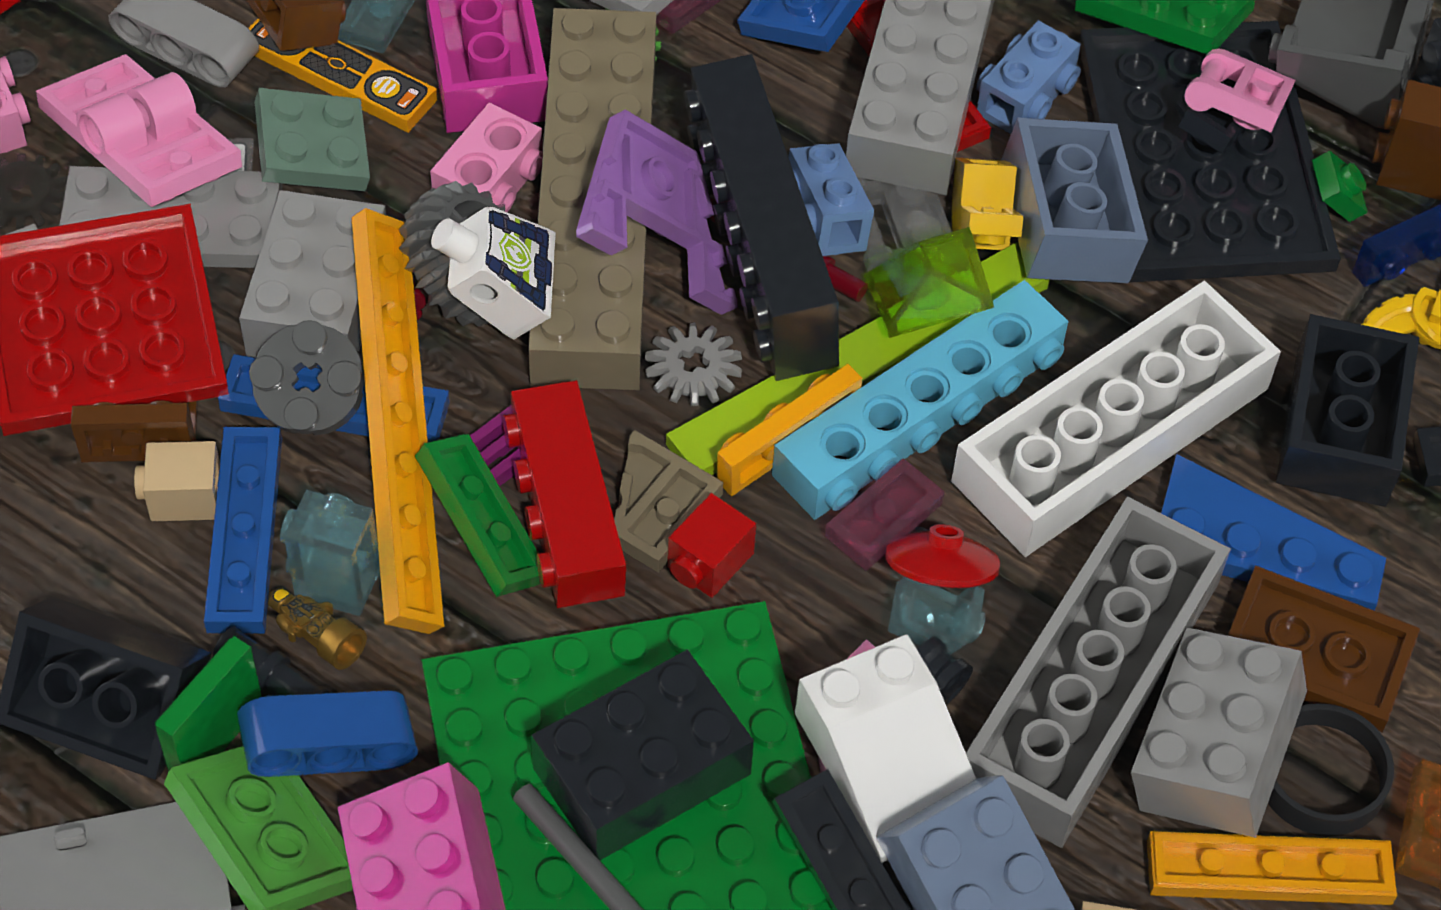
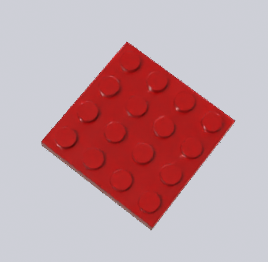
[0,204,229,436]

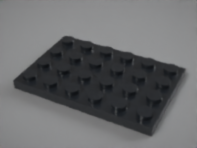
[1078,21,1341,283]

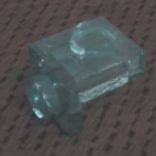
[888,577,985,655]

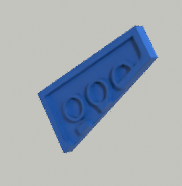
[1161,454,1387,611]

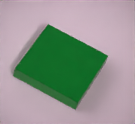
[155,636,262,772]

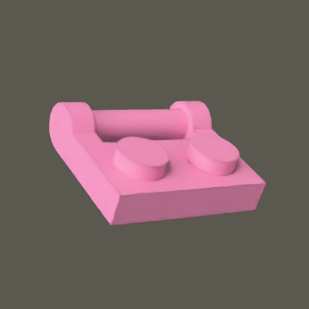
[1185,49,1296,132]

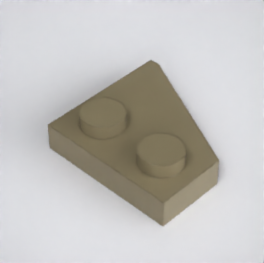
[614,430,724,573]

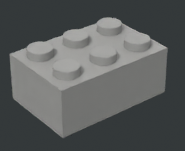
[239,190,386,358]
[1131,627,1307,838]

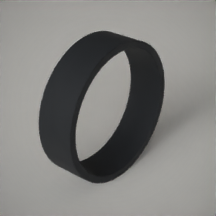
[1268,704,1394,836]

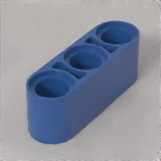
[237,691,418,777]

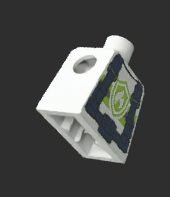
[431,207,556,340]

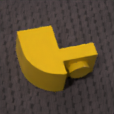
[952,158,1023,250]

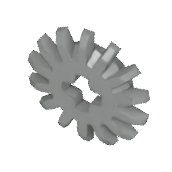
[645,323,742,406]

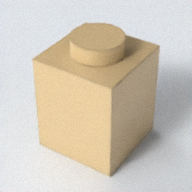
[134,441,220,521]

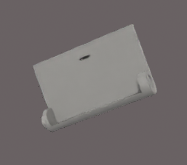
[0,802,246,910]

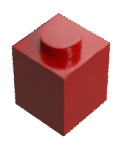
[667,493,757,598]

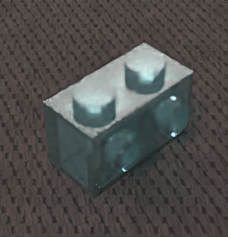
[280,489,380,616]

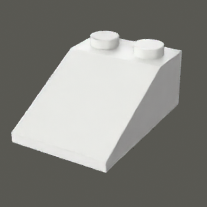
[795,634,976,863]

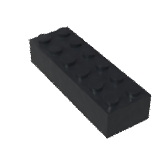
[684,54,839,381]

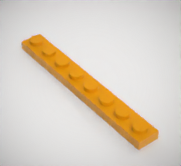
[351,208,444,634]

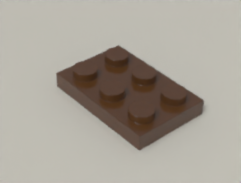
[1228,565,1421,732]

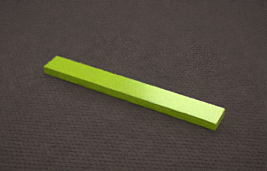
[666,242,1049,475]

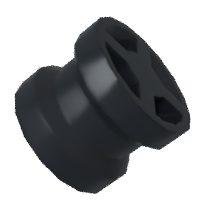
[917,636,973,706]

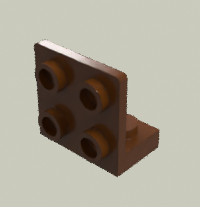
[71,401,198,463]

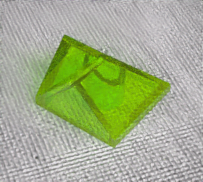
[863,227,994,338]

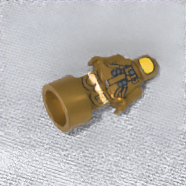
[268,588,367,670]

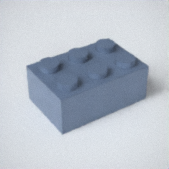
[1001,118,1148,283]
[876,775,1075,910]

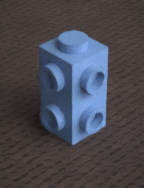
[976,20,1081,134]
[788,143,874,256]

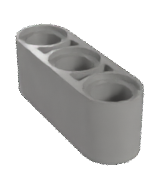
[109,0,259,87]

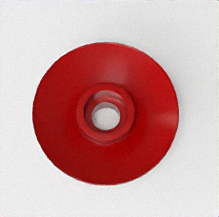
[885,524,1000,588]

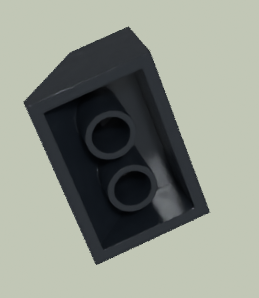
[0,596,212,780]

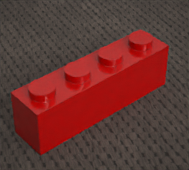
[503,380,626,608]

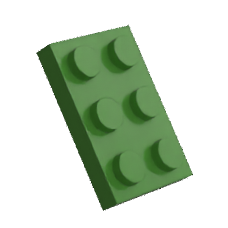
[164,746,353,910]

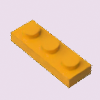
[717,364,862,497]

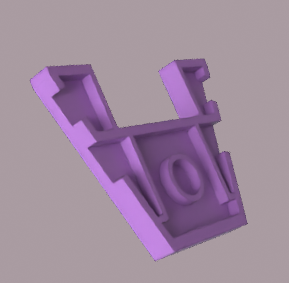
[576,109,738,315]

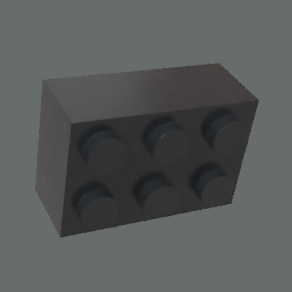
[1275,314,1419,507]
[532,649,754,860]

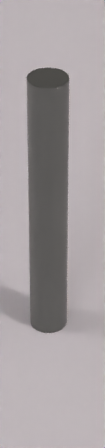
[513,784,643,910]

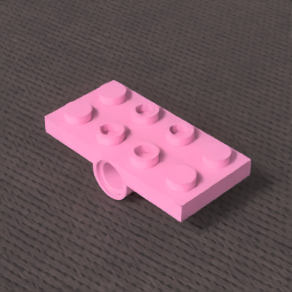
[36,54,242,207]

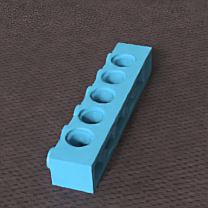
[772,280,1069,520]

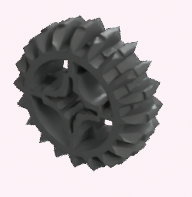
[399,181,505,327]

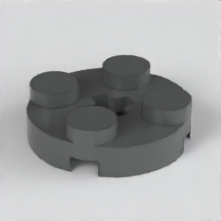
[249,320,364,435]

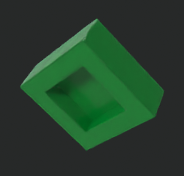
[1312,150,1368,222]

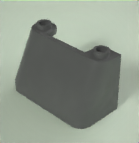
[1268,0,1434,130]

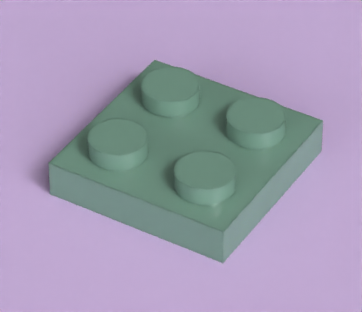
[255,88,370,191]

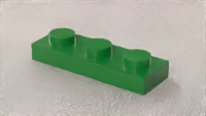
[415,434,541,597]

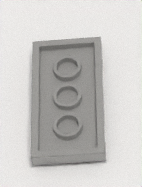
[59,166,283,268]

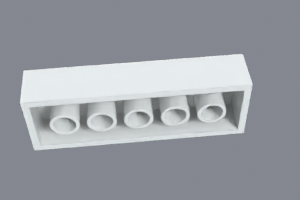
[951,280,1281,557]

